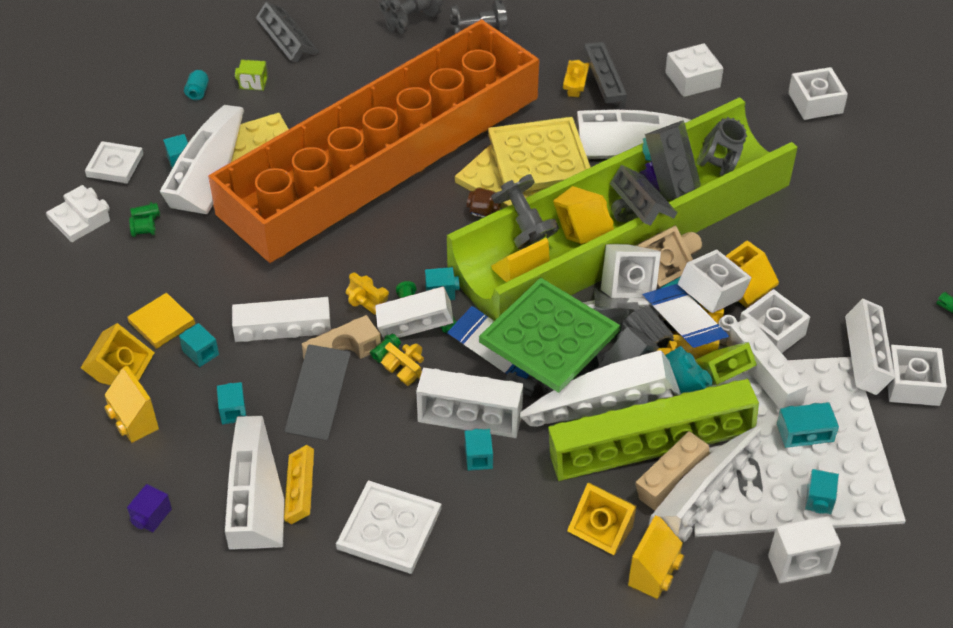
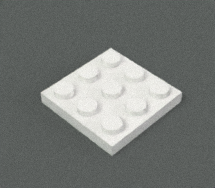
[336,481,441,574]

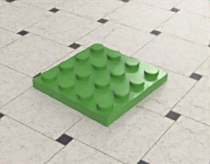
[479,278,620,393]

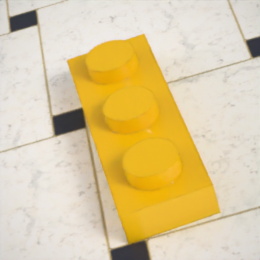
[284,445,314,524]

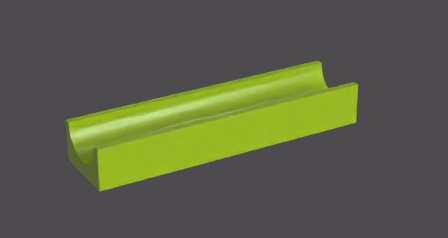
[447,97,798,321]

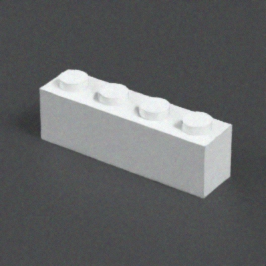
[232,297,331,342]
[845,298,895,395]
[727,317,809,409]

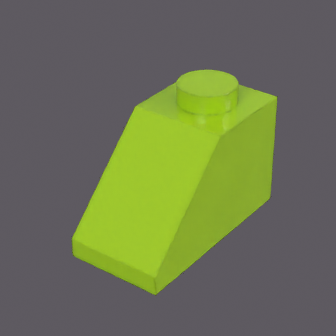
[695,342,757,385]

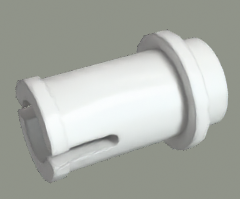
[719,315,737,345]

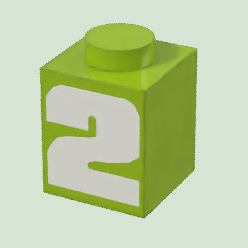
[235,60,268,91]

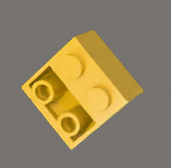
[553,186,614,244]
[726,240,779,308]

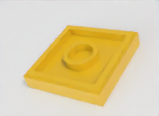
[127,293,195,349]

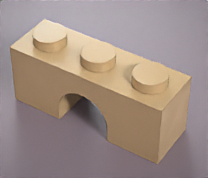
[302,315,381,359]
[636,431,710,511]

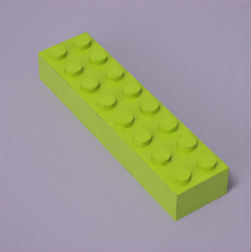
[548,379,759,481]

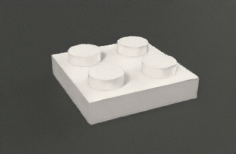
[85,141,143,183]

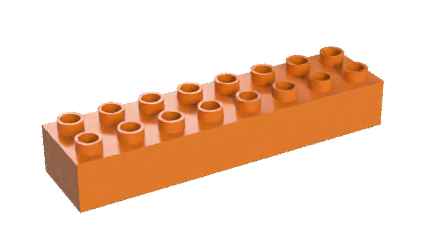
[208,19,539,263]

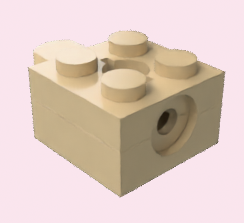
[635,226,702,288]

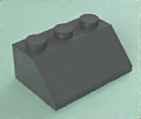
[645,120,701,200]

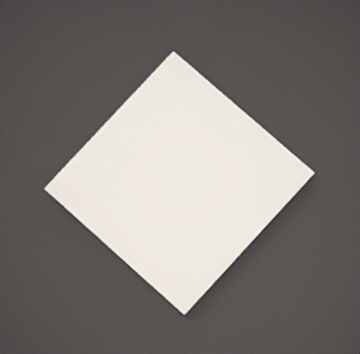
[683,357,906,537]

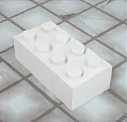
[416,368,523,438]

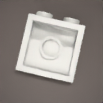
[46,185,110,242]

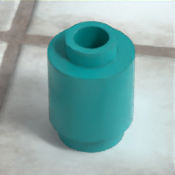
[184,70,209,100]

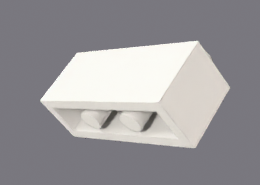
[375,287,454,340]

